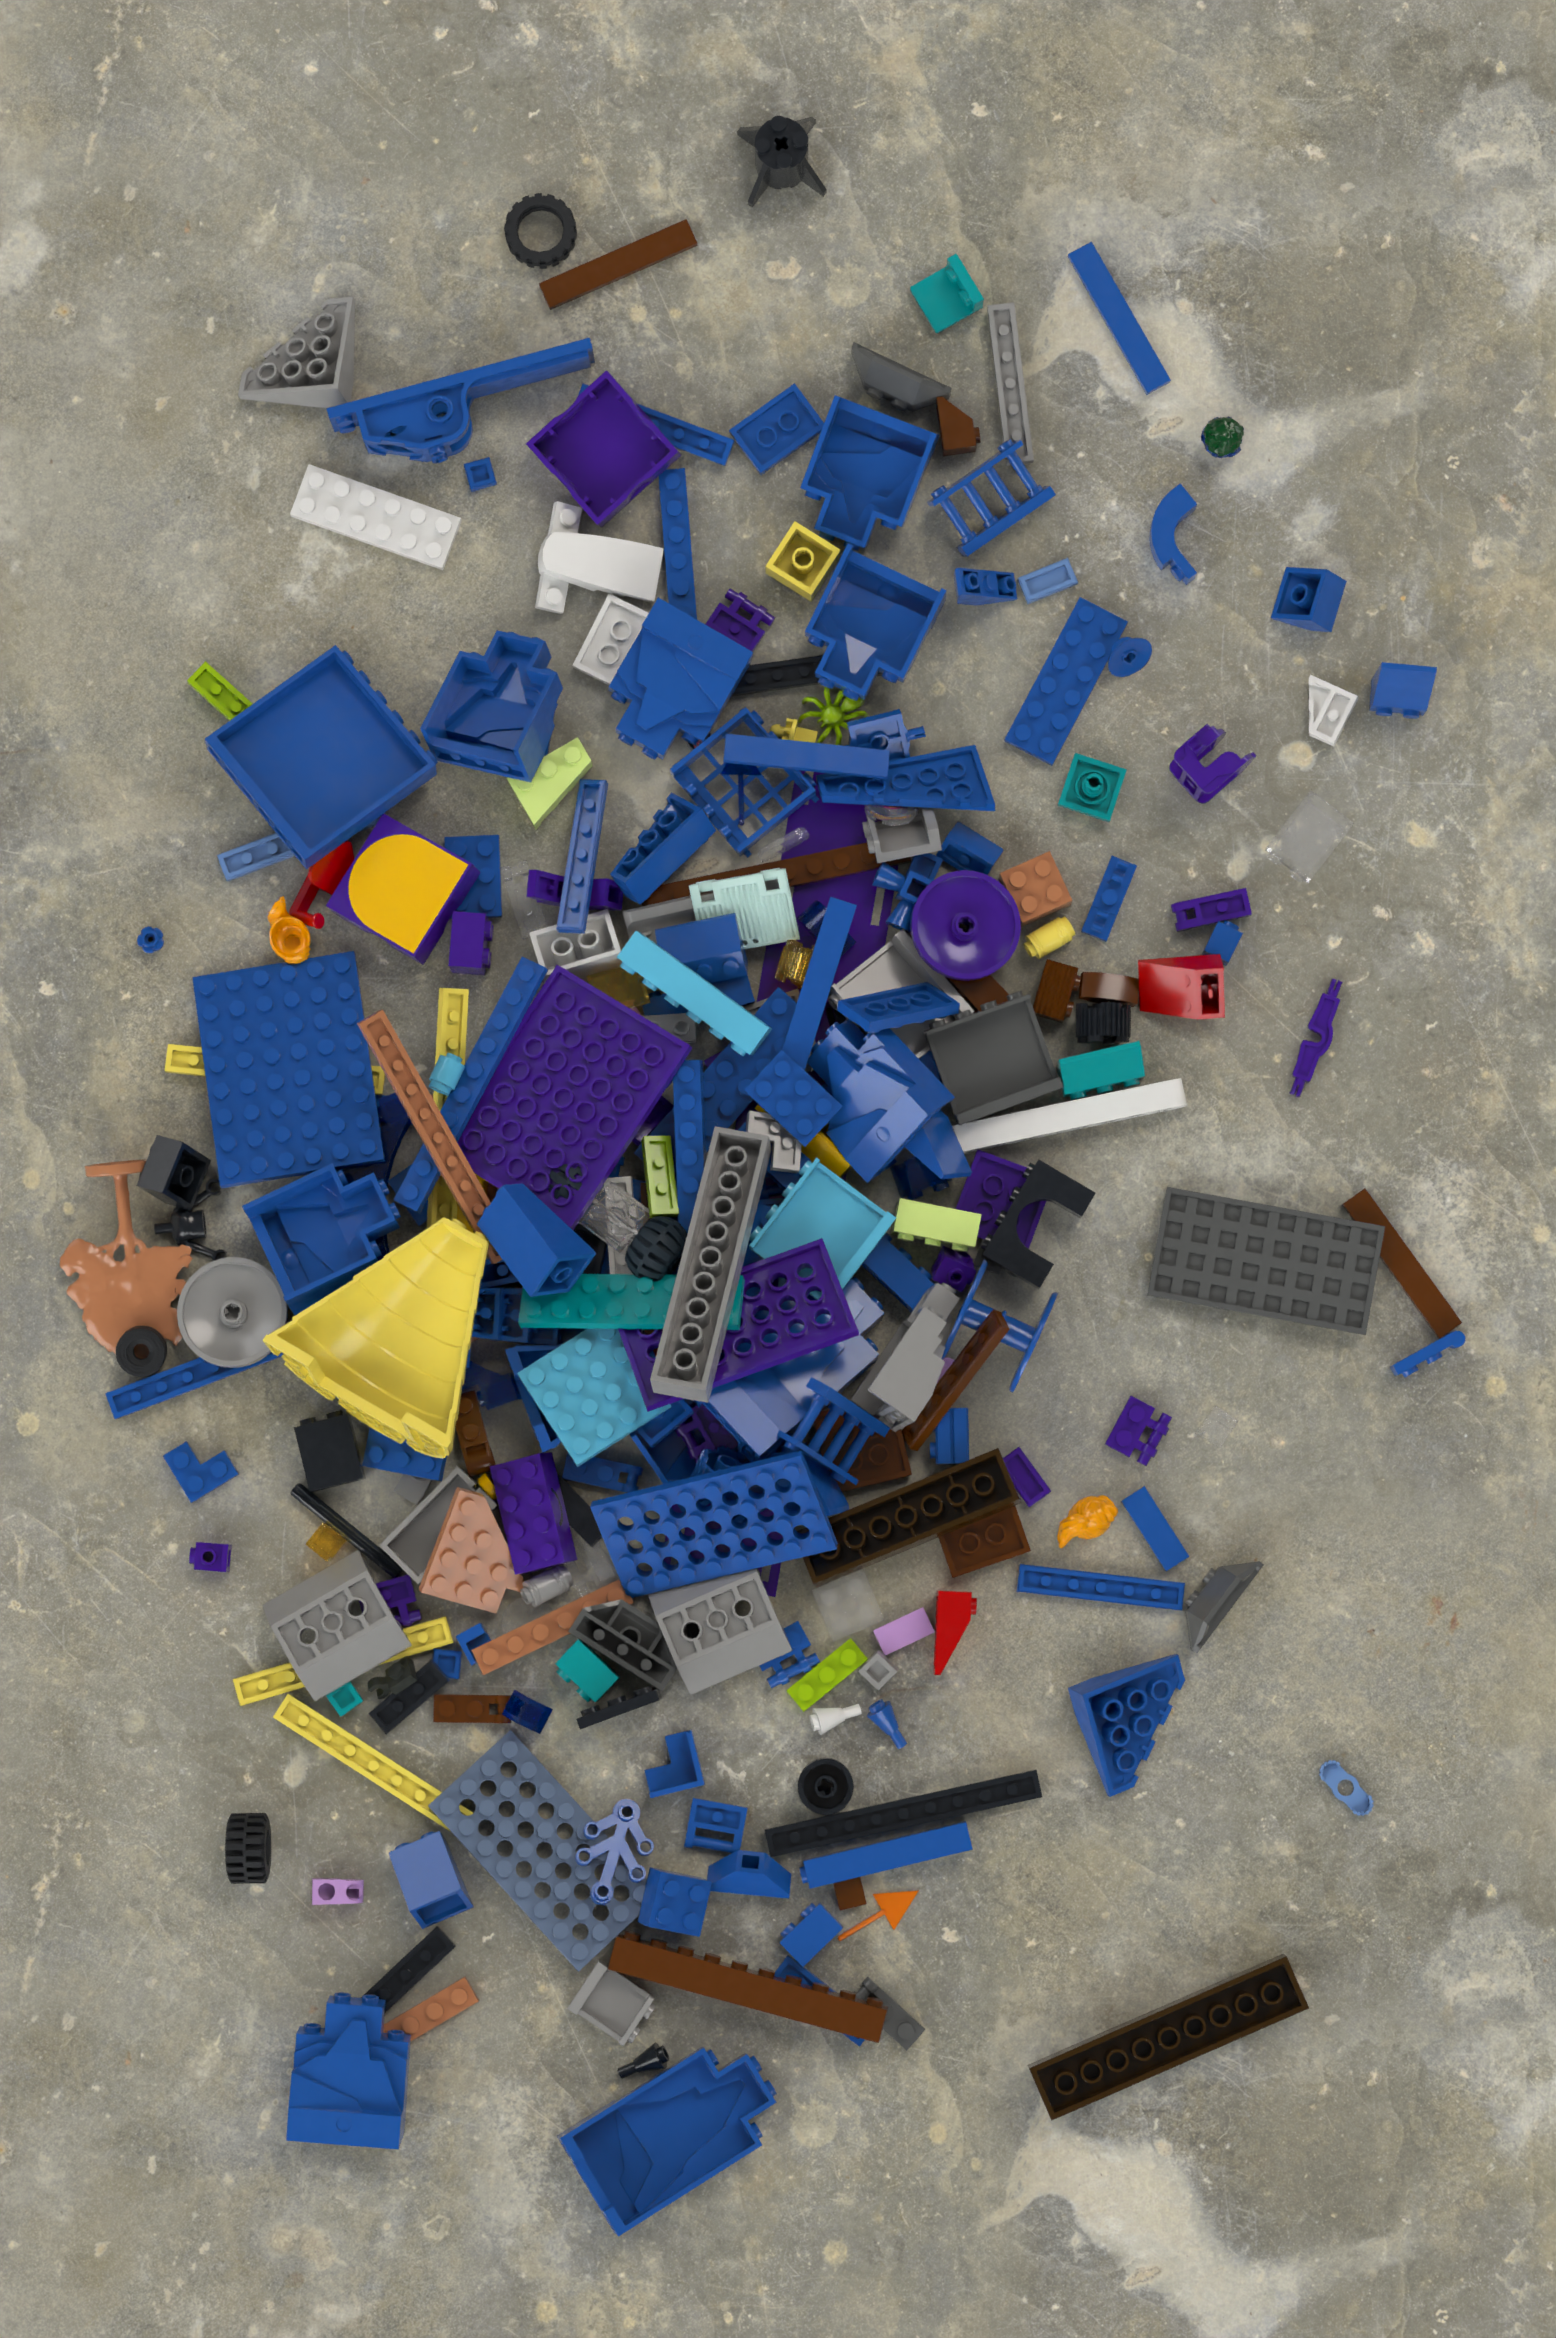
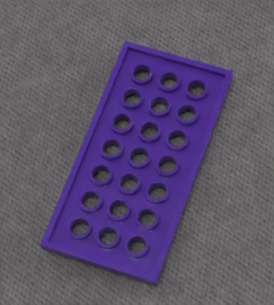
[618,1238,859,1412]

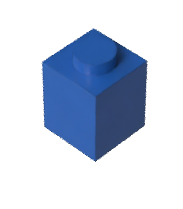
[1202,920,1243,966]

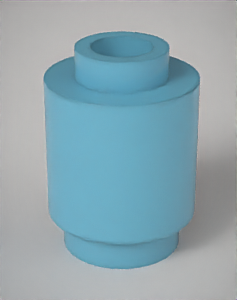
[429,1052,465,1096]

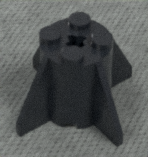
[737,116,827,207]

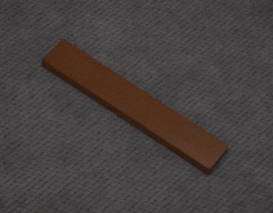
[539,219,698,310]
[1342,1188,1462,1339]
[902,1309,1010,1451]

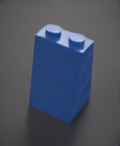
[477,1183,596,1297]

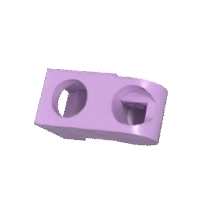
[312,1878,364,1905]

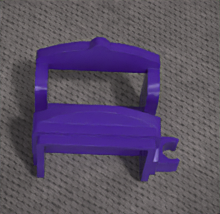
[1169,724,1256,804]

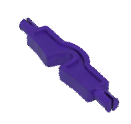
[1289,979,1343,1097]

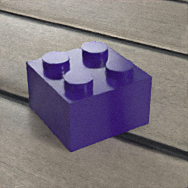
[448,911,494,975]

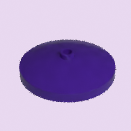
[910,870,1021,981]

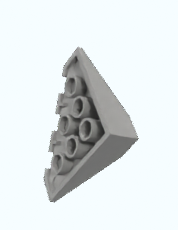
[238,297,355,408]

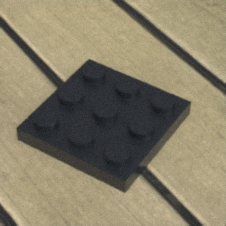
[576,1685,662,1729]

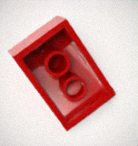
[933,1591,977,1675]

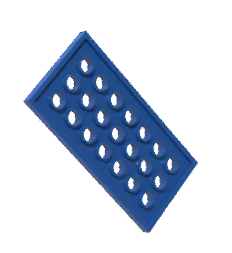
[590,1450,838,1598]

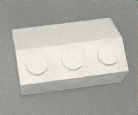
[529,909,624,983]

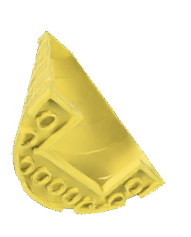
[263,1217,489,1458]

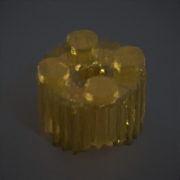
[774,940,815,989]

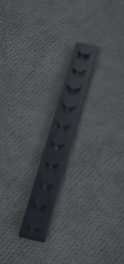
[765,1769,1042,1857]

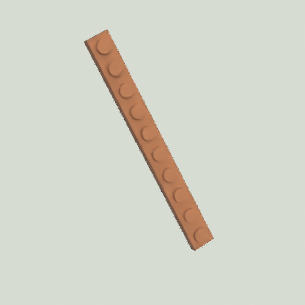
[357,1009,502,1264]

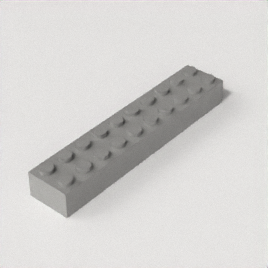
[650,1126,771,1403]

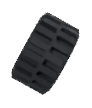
[225,1813,271,1884]

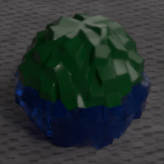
[1201,417,1244,458]

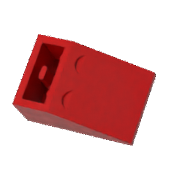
[1138,954,1225,1020]

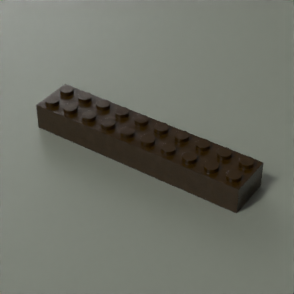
[1028,1954,1309,2121]

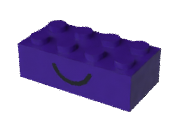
[490,1452,578,1575]

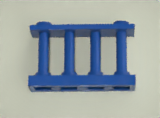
[927,439,1056,556]
[777,1377,890,1485]

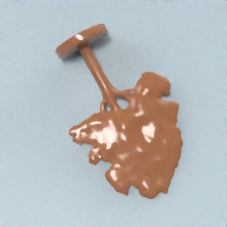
[60,1159,193,1359]

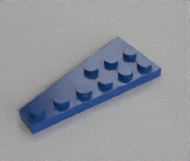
[816,745,995,811]

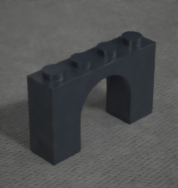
[980,1159,1096,1290]

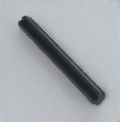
[290,1483,403,1578]

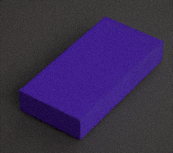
[1003,1447,1051,1507]

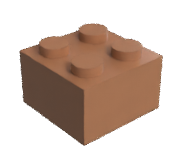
[999,851,1072,927]

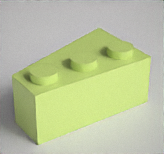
[507,737,593,830]
[890,1198,982,1252]

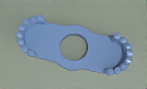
[1319,1760,1374,1816]

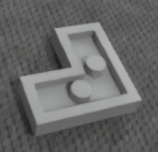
[746,1111,802,1174]

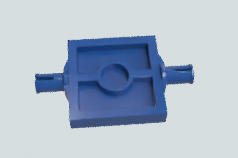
[845,709,926,761]

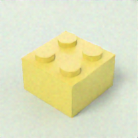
[765,521,841,602]

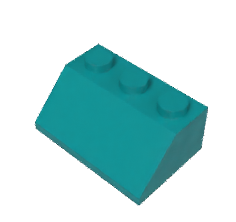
[1056,1041,1145,1100]

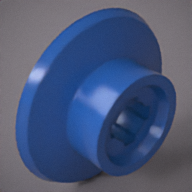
[1108,637,1152,677]

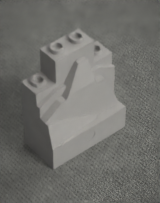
[850,1283,960,1432]

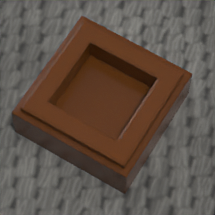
[833,1877,867,1911]

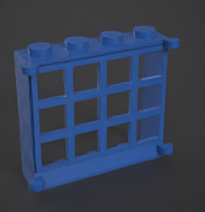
[670,707,819,858]

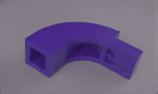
[526,870,623,910]

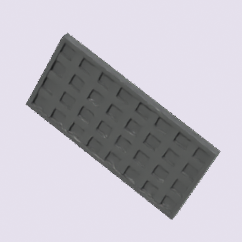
[1147,1187,1385,1335]

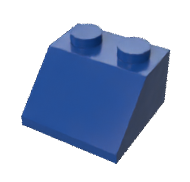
[1271,567,1347,632]

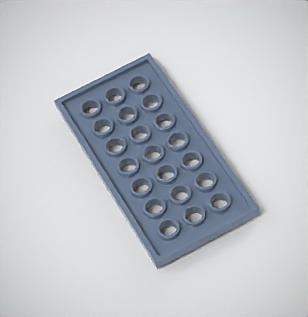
[428,1730,647,1972]

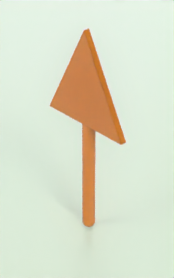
[837,1890,919,1941]

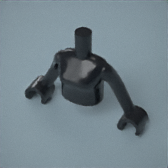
[154,1179,227,1261]

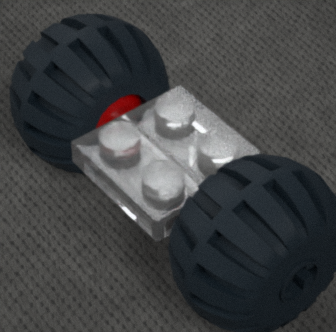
[546,1164,687,1282]

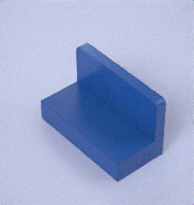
[936,822,1004,875]

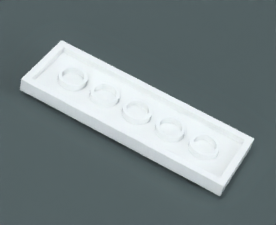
[290,464,462,570]

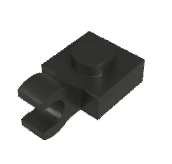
[367,1656,417,1699]

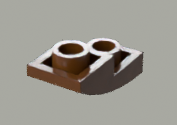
[1079,972,1139,1007]

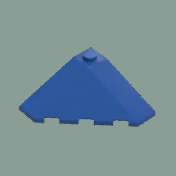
[1068,1654,1185,1797]

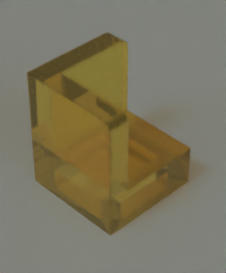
[306,1523,347,1562]

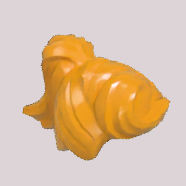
[267,896,311,964]
[1057,1495,1118,1549]

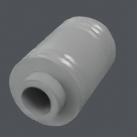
[520,1565,573,1607]

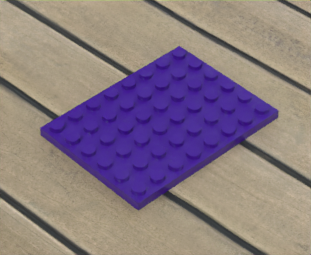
[457,965,692,1230]

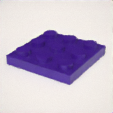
[956,1149,1046,1249]

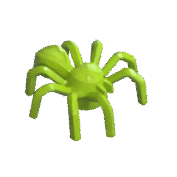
[798,687,868,745]

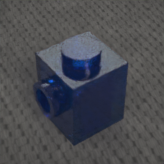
[502,1690,553,1734]

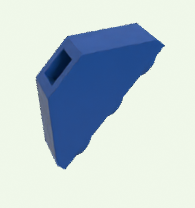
[954,568,1018,606]
[707,1850,791,1899]

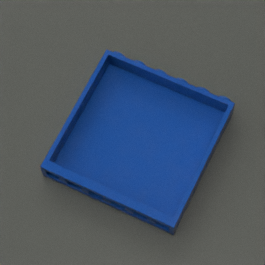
[205,645,438,870]

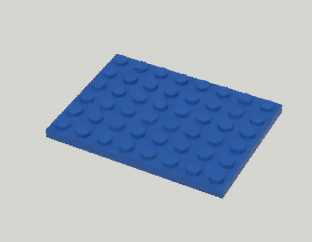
[192,951,385,1188]

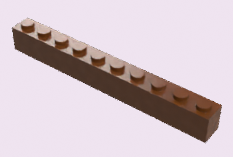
[608,1931,888,2043]

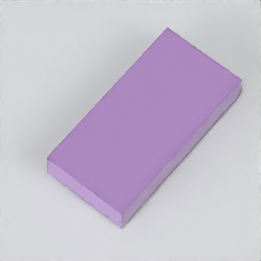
[873,1607,935,1655]

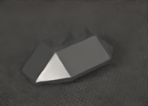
[851,342,952,412]
[1185,1561,1264,1653]
[568,1599,677,1691]

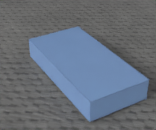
[1017,558,1078,605]

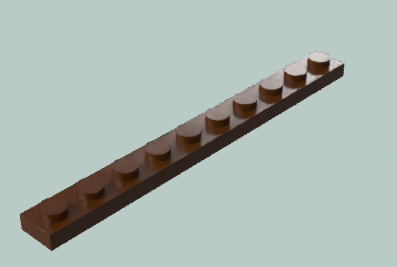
[642,842,911,906]

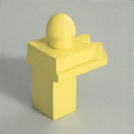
[770,718,818,743]

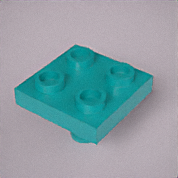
[1058,753,1127,822]

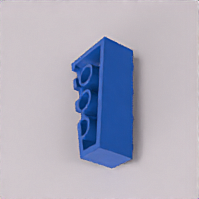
[610,792,716,905]

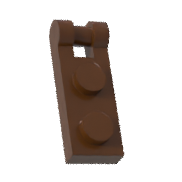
[433,1694,512,1723]

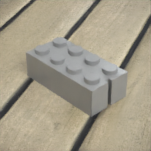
[379,1466,499,1585]

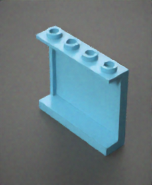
[749,1157,896,1300]

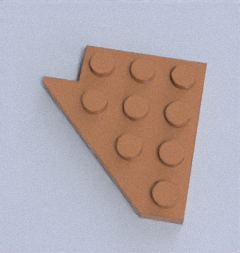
[418,1487,524,1614]

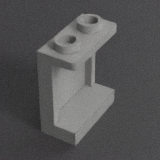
[862,807,942,863]
[567,1960,656,2046]

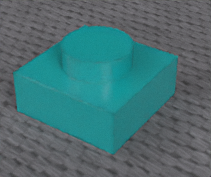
[326,1681,364,1717]

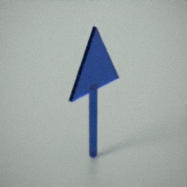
[721,763,761,826]

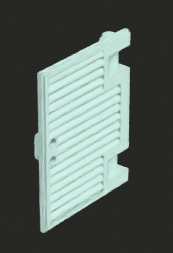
[689,868,800,949]

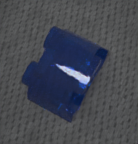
[890,1157,953,1200]

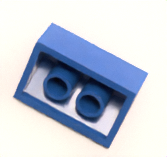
[655,913,748,983]

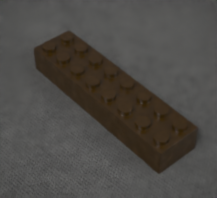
[797,1448,1021,1587]

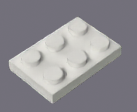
[572,594,649,685]

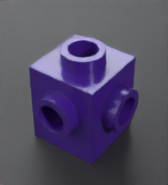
[931,1246,976,1292]

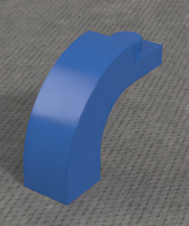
[1149,483,1197,585]

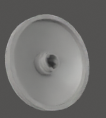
[177,1257,289,1368]

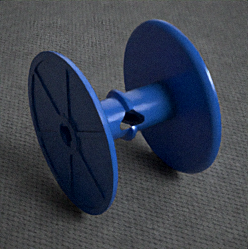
[942,1259,1058,1393]

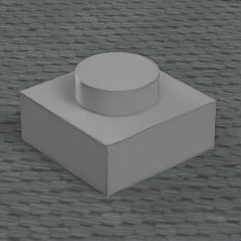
[858,1650,898,1690]

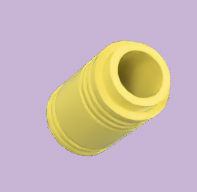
[1023,916,1075,959]

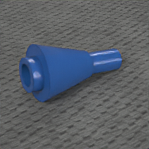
[867,1699,907,1749]

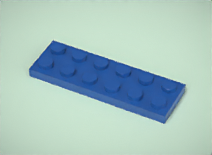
[1004,597,1128,766]

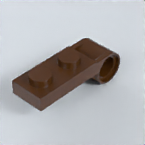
[455,1390,496,1477]

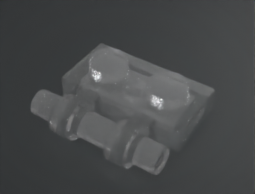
[561,1536,619,1598]

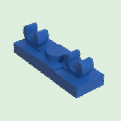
[1081,856,1137,942]

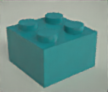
[555,1639,621,1703]

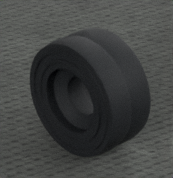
[116,1326,167,1377]

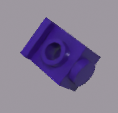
[189,1542,232,1572]

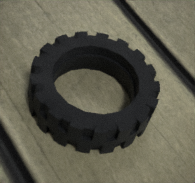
[504,193,577,269]

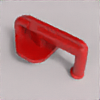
[289,841,354,929]

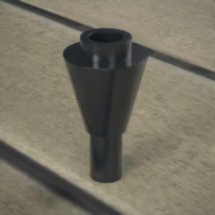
[618,2042,669,2079]

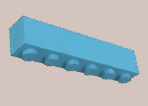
[617,931,772,1056]

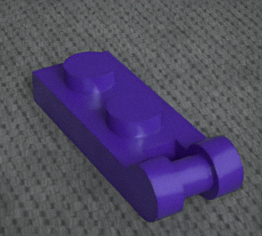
[1171,888,1252,932]

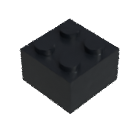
[136,1135,211,1211]

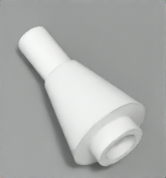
[809,1704,862,1735]

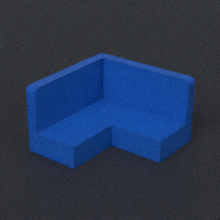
[644,1729,705,1798]

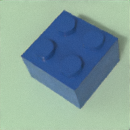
[638,1867,712,1937]

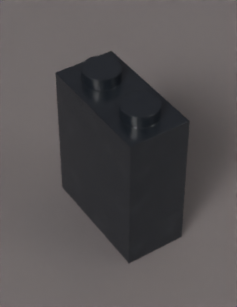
[294,1410,366,1492]

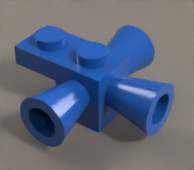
[872,853,943,933]

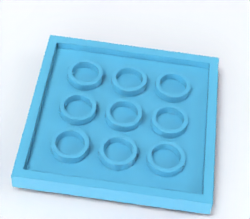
[517,1329,671,1467]

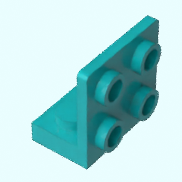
[910,253,984,334]

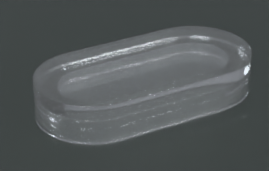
[758,827,810,863]

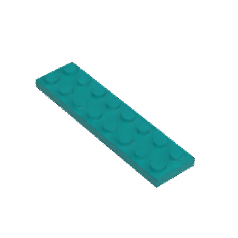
[518,1274,745,1330]

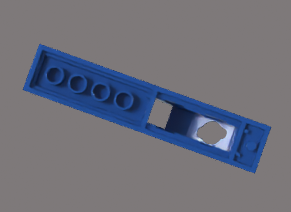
[326,338,595,464]

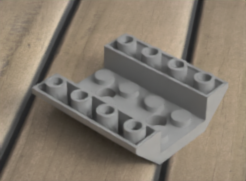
[262,1550,412,1702]
[648,1568,793,1695]

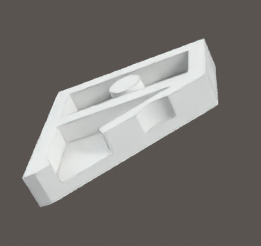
[1309,675,1358,747]

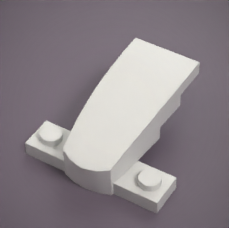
[535,501,664,614]

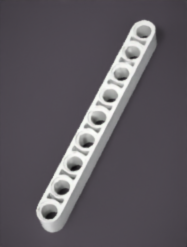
[952,1078,1187,1153]

